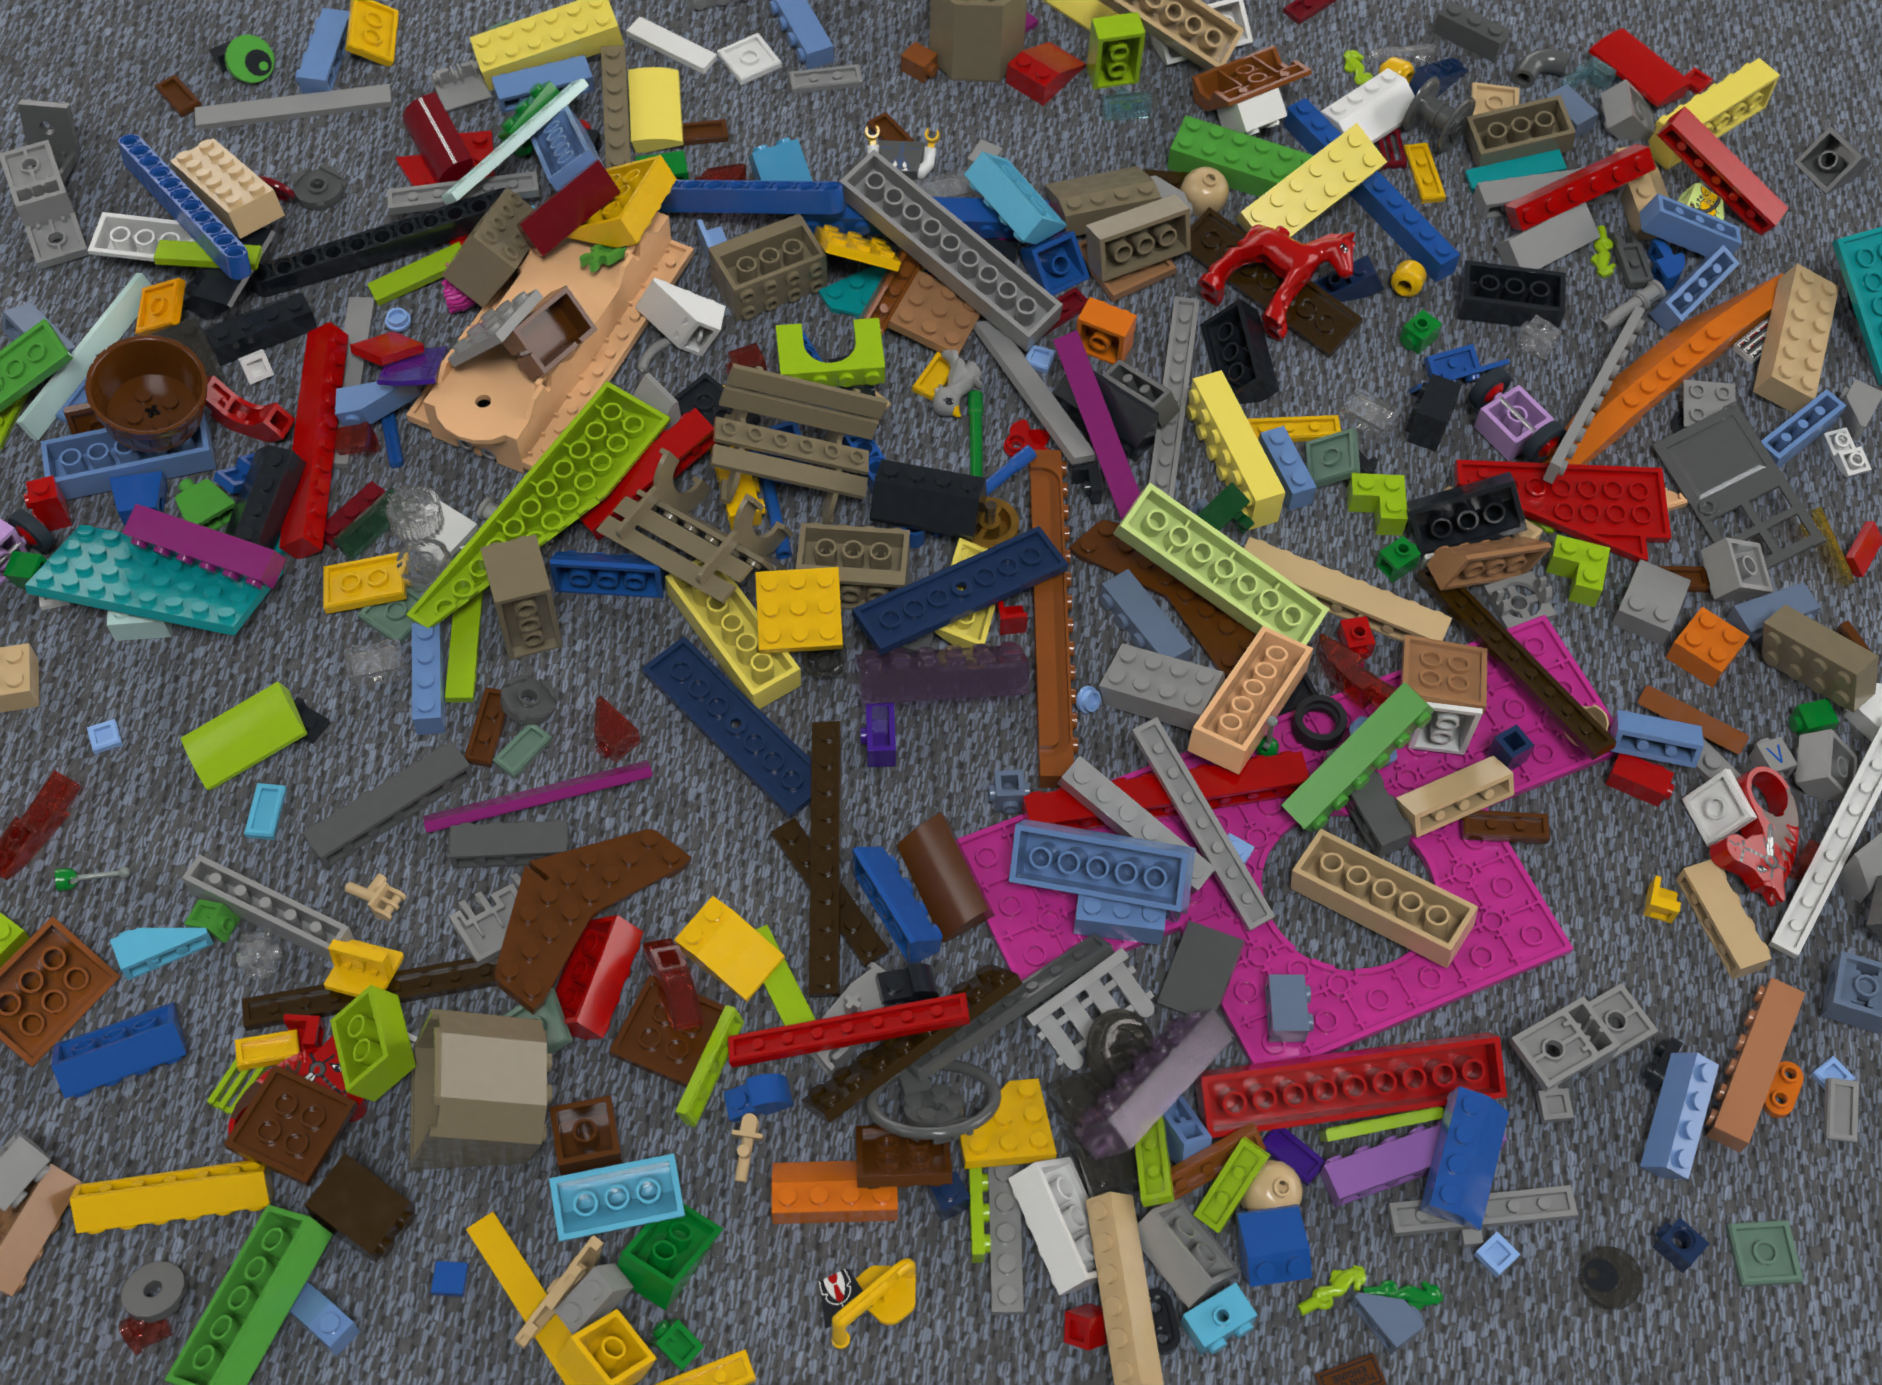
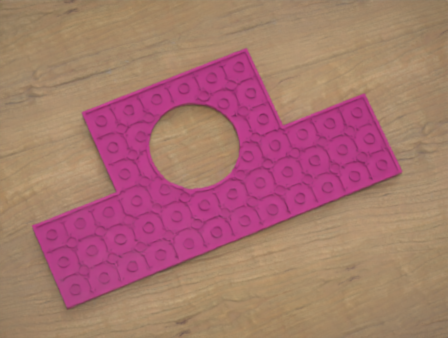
[958,615,1619,1064]

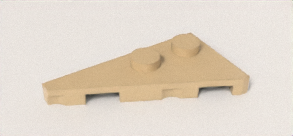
[514,1235,603,1349]

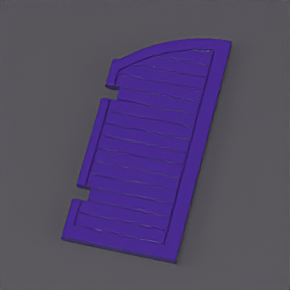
[377,346,448,386]

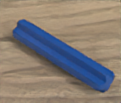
[381,411,404,468]

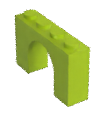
[776,318,885,387]

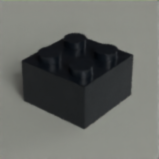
[1405,373,1462,452]

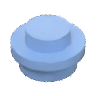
[385,307,411,332]
[1076,685,1101,713]

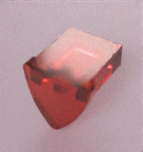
[335,421,380,455]
[1789,839,1820,881]
[119,1317,173,1355]

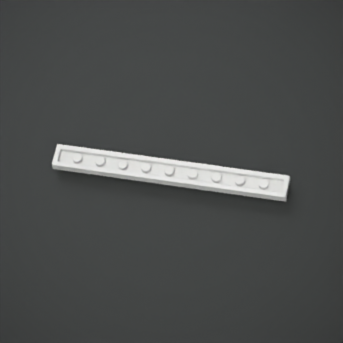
[1768,722,1882,960]

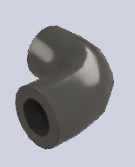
[1512,49,1571,88]

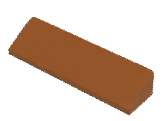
[858,250,922,336]
[1638,685,1749,754]

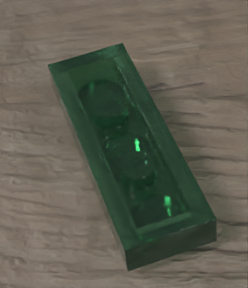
[332,488,410,560]

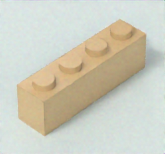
[1396,756,1514,838]
[1676,859,1772,980]

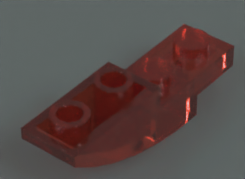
[1318,633,1397,709]
[0,770,82,880]
[643,938,704,1030]

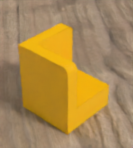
[1643,875,1681,924]

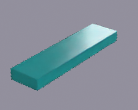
[1464,149,1567,194]

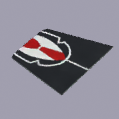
[819,1269,873,1329]

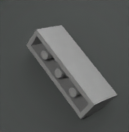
[1495,202,1600,269]

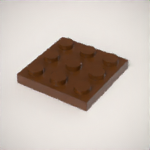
[609,974,725,1088]
[224,1065,358,1187]
[856,1125,952,1189]

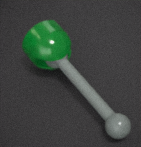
[1256,716,1279,757]
[55,867,130,892]

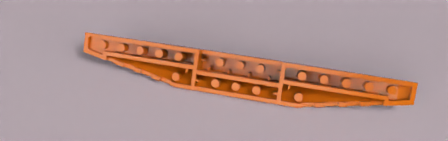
[1539,273,1784,465]

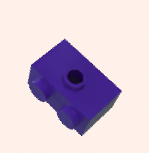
[861,701,896,767]

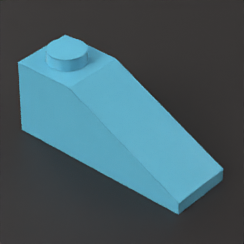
[110,928,214,981]

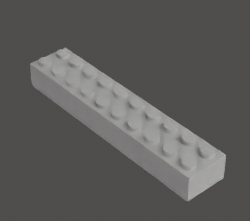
[840,149,1063,352]

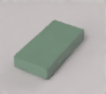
[493,724,553,779]

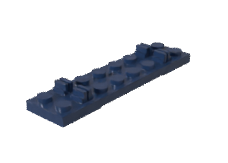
[852,526,1069,655]
[641,636,812,819]

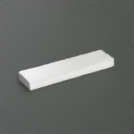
[626,17,717,74]

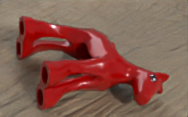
[1198,225,1355,341]

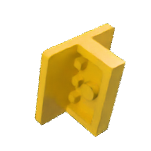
[324,939,404,997]

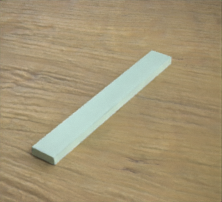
[441,78,589,205]
[16,273,151,440]

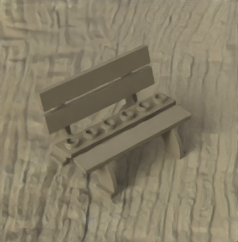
[710,363,888,524]
[596,448,794,604]

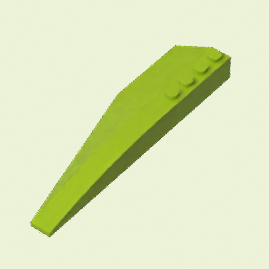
[406,381,671,628]

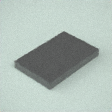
[1157,921,1245,1025]

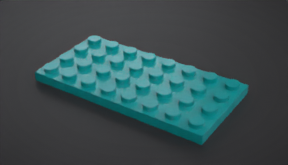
[25,524,283,636]

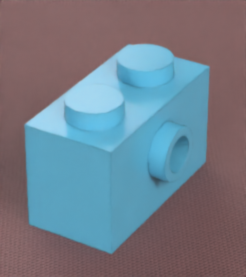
[1180,1283,1257,1355]

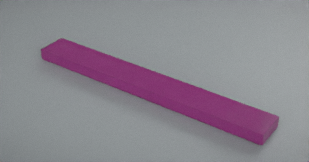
[1053,330,1140,520]
[423,760,653,833]

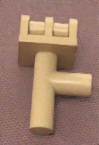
[345,873,407,922]
[732,1113,765,1183]

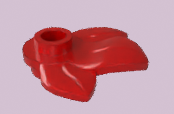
[1003,419,1050,457]

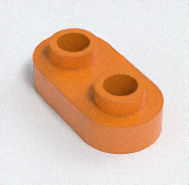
[1763,1061,1804,1118]

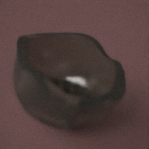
[803,644,847,679]

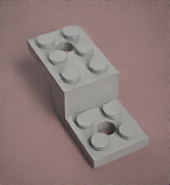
[0,140,90,270]
[1509,983,1658,1092]

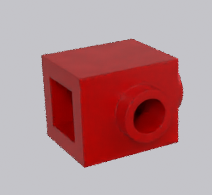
[1336,616,1376,662]

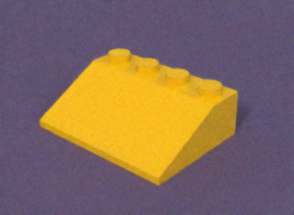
[567,155,676,248]

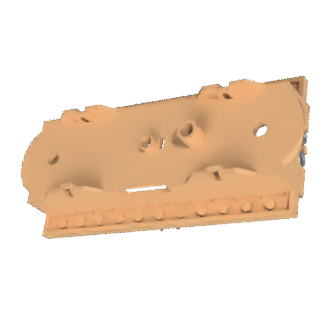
[406,211,694,474]

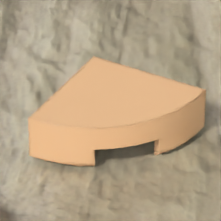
[1665,487,1688,511]

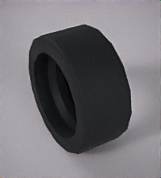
[1291,695,1348,751]

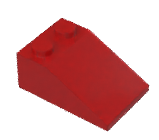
[1006,42,1086,106]

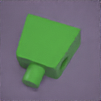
[175,478,235,530]

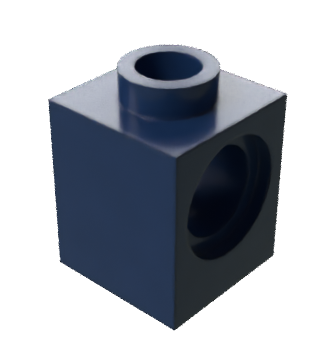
[1653,1217,1710,1273]

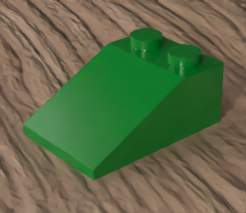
[617,1203,723,1311]

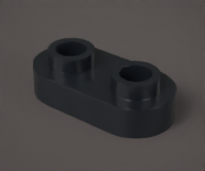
[1642,1037,1683,1092]
[1149,1289,1181,1355]

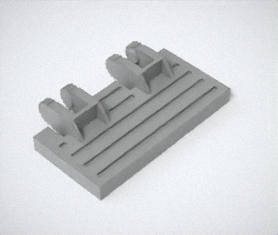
[449,867,546,967]

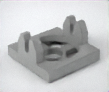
[1482,571,1556,629]

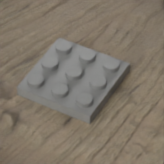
[448,289,543,367]

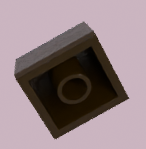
[305,1153,415,1263]

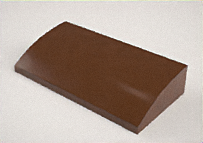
[897,812,995,943]

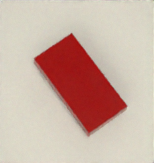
[1845,521,1882,577]

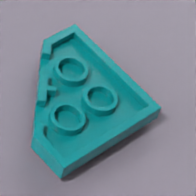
[818,266,887,318]

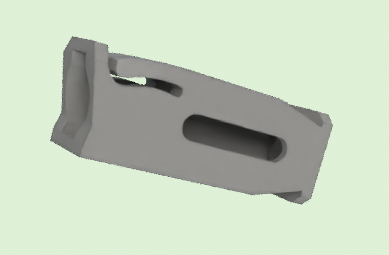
[806,962,890,1078]

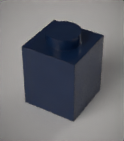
[1487,724,1535,770]
[928,1171,971,1222]

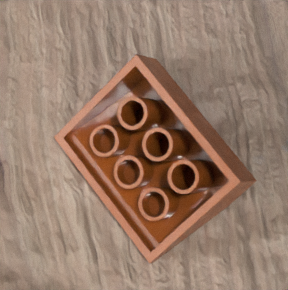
[0,916,121,1067]

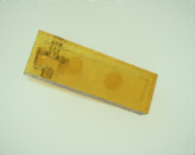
[1800,506,1855,586]

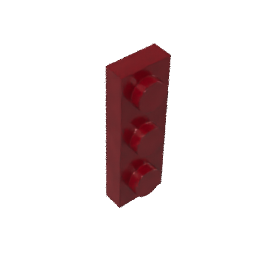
[323,481,392,551]

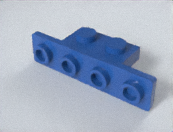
[1409,344,1510,394]

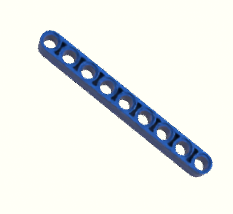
[658,180,846,214]

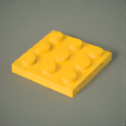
[814,224,901,272]
[755,567,843,654]

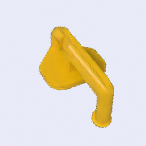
[832,1258,916,1349]

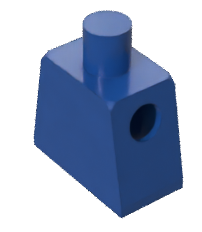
[110,471,168,526]

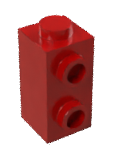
[23,475,72,531]
[1605,753,1675,807]

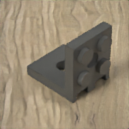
[18,99,81,183]

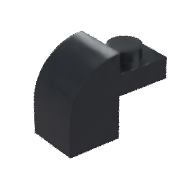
[875,963,939,1005]

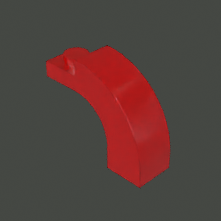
[205,375,295,442]

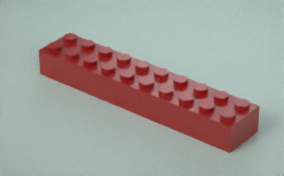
[1194,1032,1507,1138]

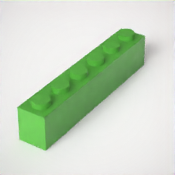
[1282,682,1435,833]

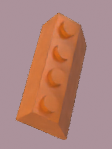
[772,1161,898,1224]

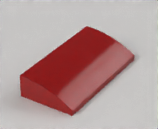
[1588,28,1692,107]

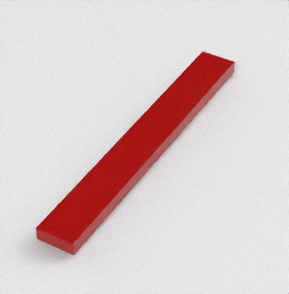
[728,993,970,1068]

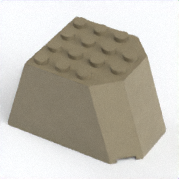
[929,0,1027,82]
[409,1009,552,1170]

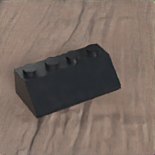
[183,225,276,320]
[202,292,317,367]
[1201,299,1280,404]
[1054,370,1159,462]
[225,445,306,550]
[869,459,987,540]
[1407,472,1528,559]

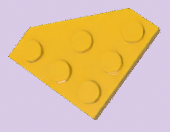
[959,1078,1057,1169]

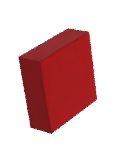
[1685,67,1714,94]

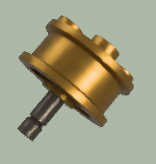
[959,497,1019,549]

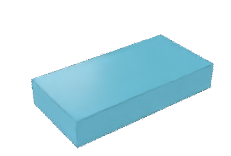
[244,783,287,840]

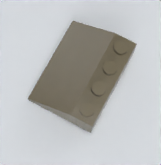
[1044,166,1161,236]

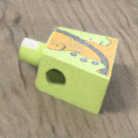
[1678,182,1724,220]

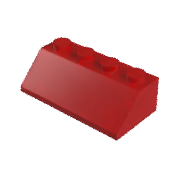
[555,915,643,1040]

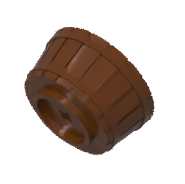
[85,335,208,453]

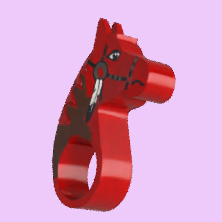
[1710,766,1799,907]
[228,1035,368,1161]

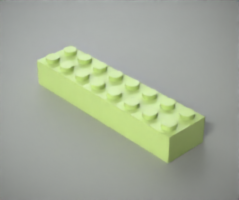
[1113,483,1329,645]

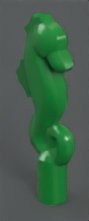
[1362,1280,1444,1310]

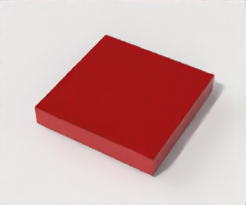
[350,331,424,366]

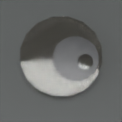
[1579,1246,1644,1310]

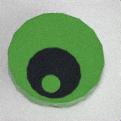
[224,34,275,84]

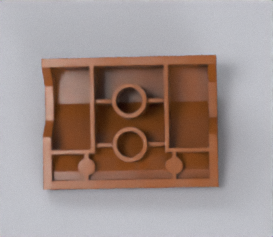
[1192,45,1312,111]

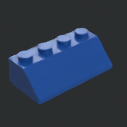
[549,550,667,598]
[852,847,943,964]
[51,1002,187,1098]
[1419,1086,1509,1231]

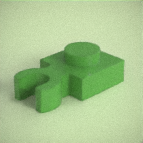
[579,244,627,272]

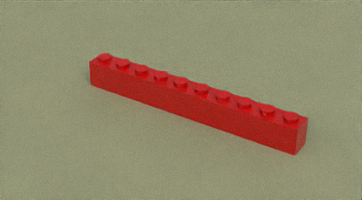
[279,322,349,559]
[1022,751,1310,830]

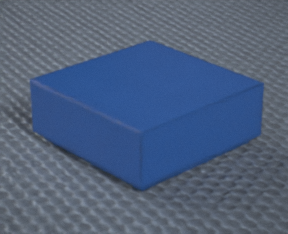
[431,1261,469,1297]

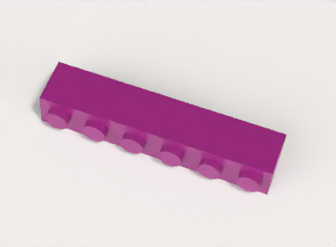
[122,504,287,589]

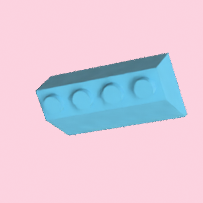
[964,151,1067,244]
[549,1153,685,1242]

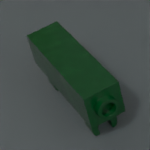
[1197,482,1255,535]

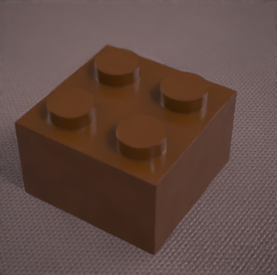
[549,1095,623,1176]

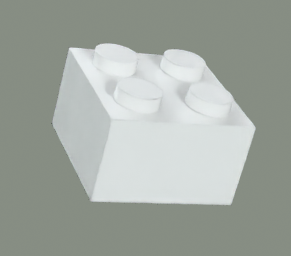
[1216,88,1287,135]

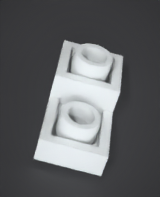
[1820,427,1872,478]

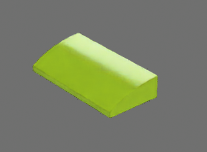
[180,681,307,790]

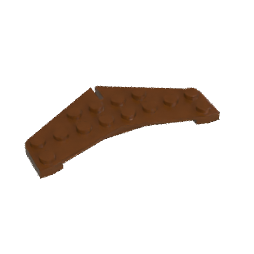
[1069,520,1256,680]
[494,829,692,1015]

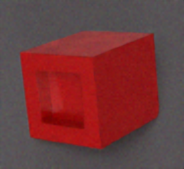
[995,600,1028,635]
[283,1014,325,1052]
[1064,1303,1108,1351]

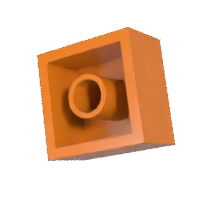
[1076,297,1137,365]
[1666,607,1750,688]

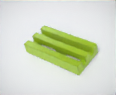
[207,1059,269,1115]

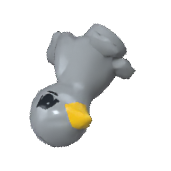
[933,350,983,418]

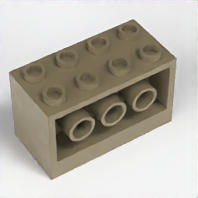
[441,187,535,308]
[708,214,827,322]
[796,522,910,610]
[480,534,563,660]

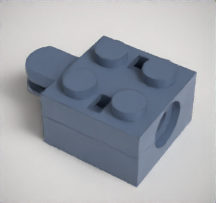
[1821,951,1882,1034]

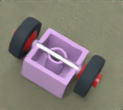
[1468,367,1567,463]
[0,509,55,585]

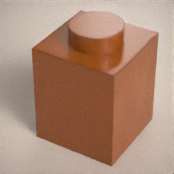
[901,42,939,84]

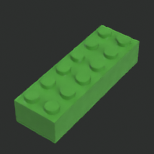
[1167,115,1314,197]
[165,1205,333,1385]

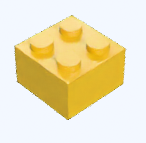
[556,1309,657,1385]

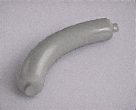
[637,337,674,373]

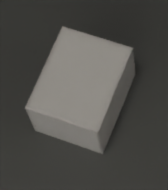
[1460,1229,1484,1248]

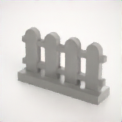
[1023,948,1154,1070]

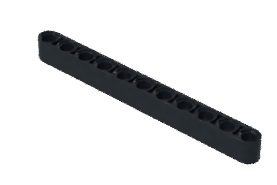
[249,188,512,297]

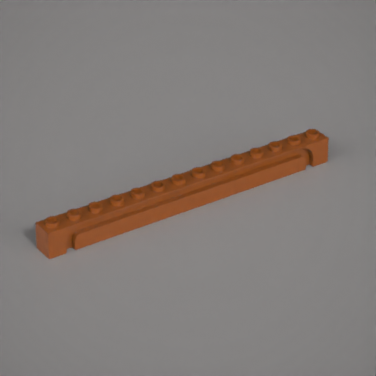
[1028,450,1078,788]

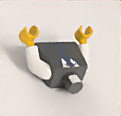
[864,125,940,185]

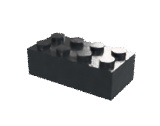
[1457,260,1566,331]

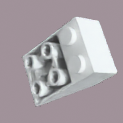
[635,278,726,356]

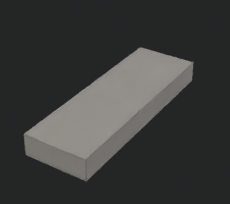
[789,64,863,94]

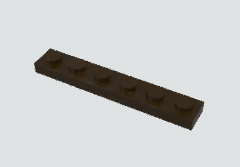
[771,818,889,968]

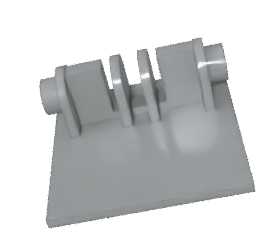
[431,59,492,112]
[1679,380,1735,428]

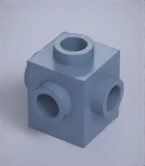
[988,770,1030,814]

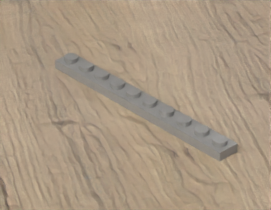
[1149,296,1200,499]
[1543,305,1645,484]

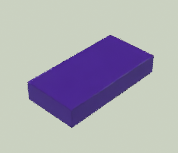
[1263,1128,1325,1186]

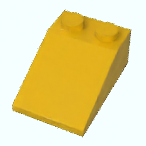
[674,896,785,1002]

